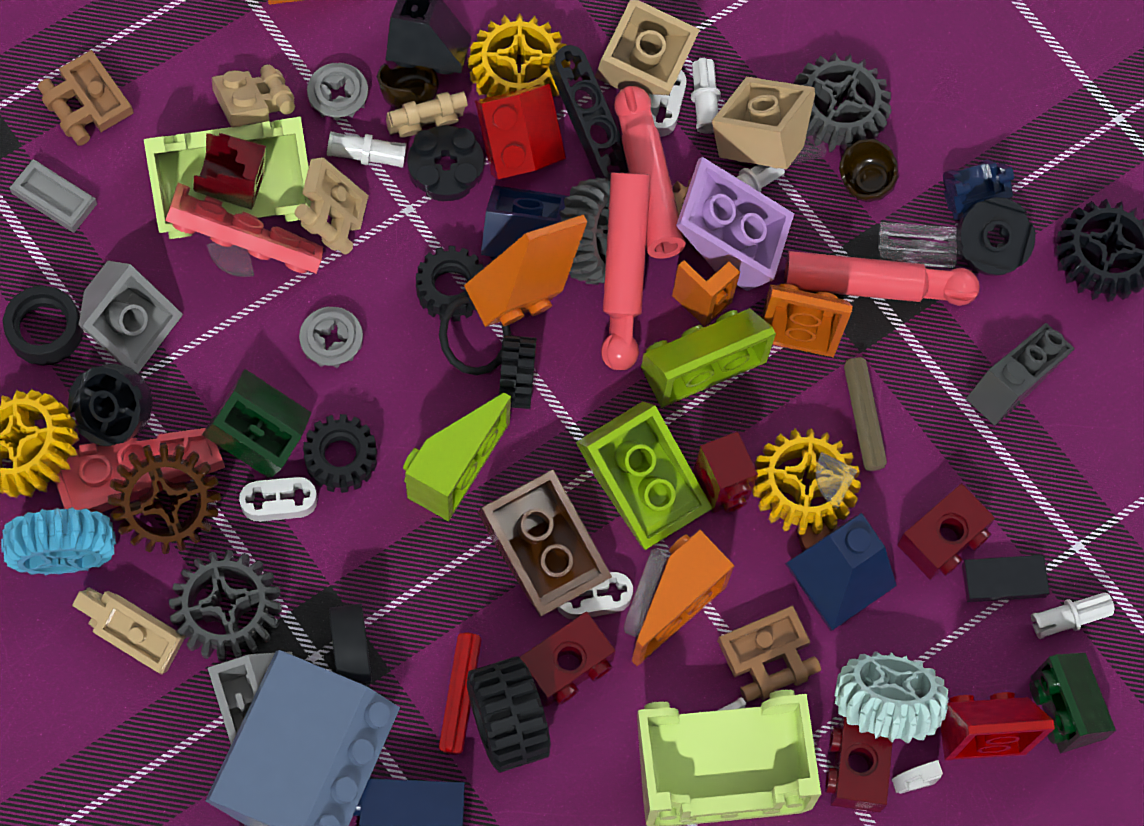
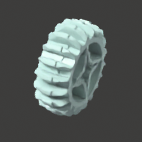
[834,652,949,743]

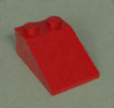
[940,692,1055,760]

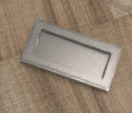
[10,159,97,233]

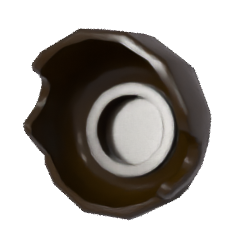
[376,64,439,109]
[839,139,899,202]

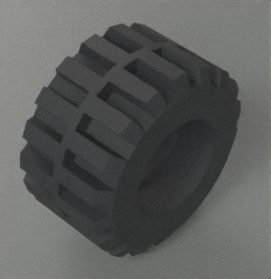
[467,656,551,773]

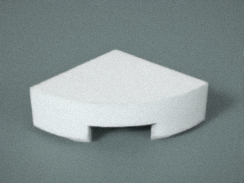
[892,760,943,794]

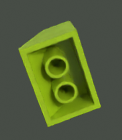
[641,308,776,408]

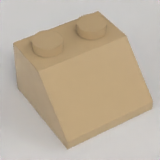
[595,0,700,95]
[712,77,815,169]

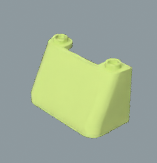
[144,117,312,239]
[637,690,821,826]

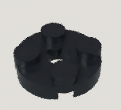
[407,126,484,201]
[956,197,1036,276]

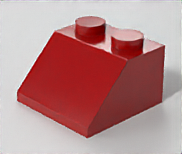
[475,83,566,179]

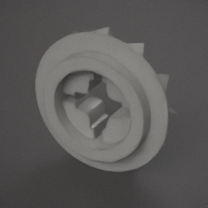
[307,63,368,121]
[299,307,363,368]

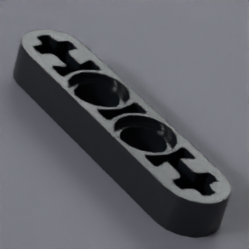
[549,45,629,181]

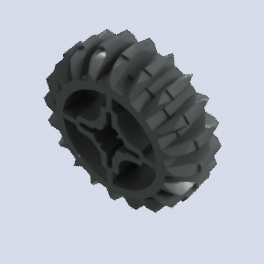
[794,53,891,152]
[559,178,610,285]
[169,550,282,662]

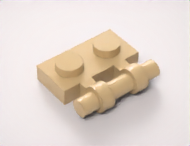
[212,65,295,127]
[386,91,468,138]
[295,158,369,254]

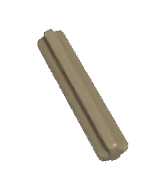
[844,357,887,471]

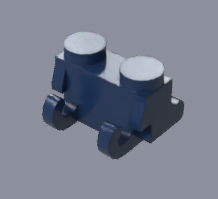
[943,159,1014,220]

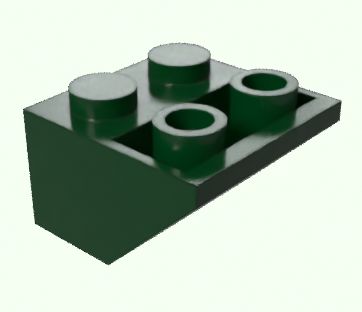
[202,369,312,479]
[1029,653,1116,754]

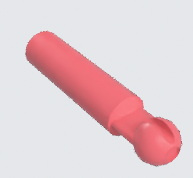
[614,86,686,259]
[601,172,650,370]
[784,251,979,306]

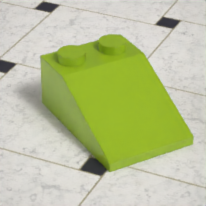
[403,393,511,521]
[575,401,712,550]

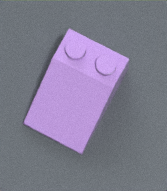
[676,157,794,291]

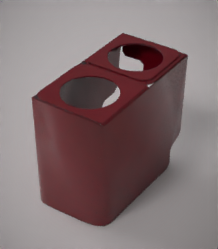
[193,133,266,210]

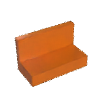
[672,260,740,327]

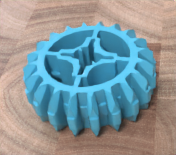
[1,507,116,576]

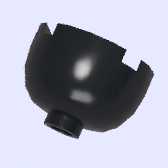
[68,364,153,446]

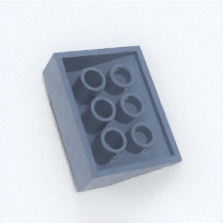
[205,650,400,826]

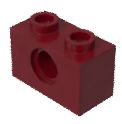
[693,431,758,514]
[897,483,995,580]
[519,611,616,707]
[825,717,893,813]

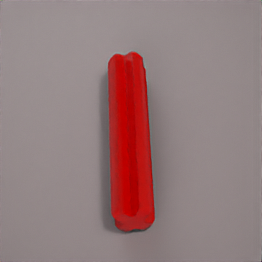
[439,632,482,755]

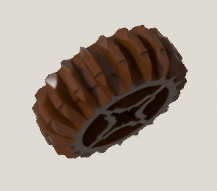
[108,443,221,554]

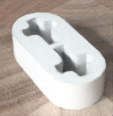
[649,70,686,137]
[239,477,318,522]
[557,572,633,619]

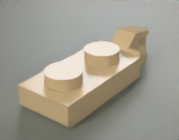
[72,587,186,674]

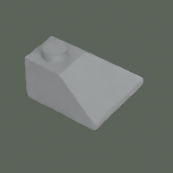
[79,261,183,373]

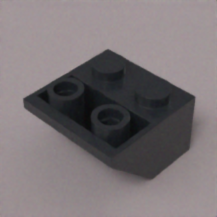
[385,0,471,74]

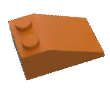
[464,215,588,327]
[762,284,852,358]
[632,530,734,666]

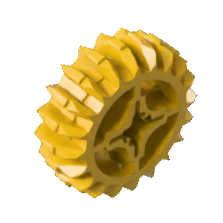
[468,13,570,97]
[0,389,80,499]
[752,428,861,536]

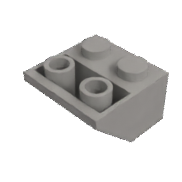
[208,652,293,745]

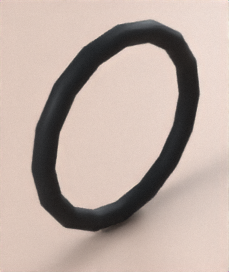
[439,295,511,376]

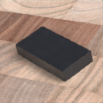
[962,555,1050,602]

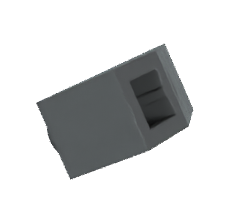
[966,323,1075,425]

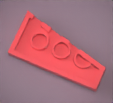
[165,182,323,274]
[55,428,225,513]

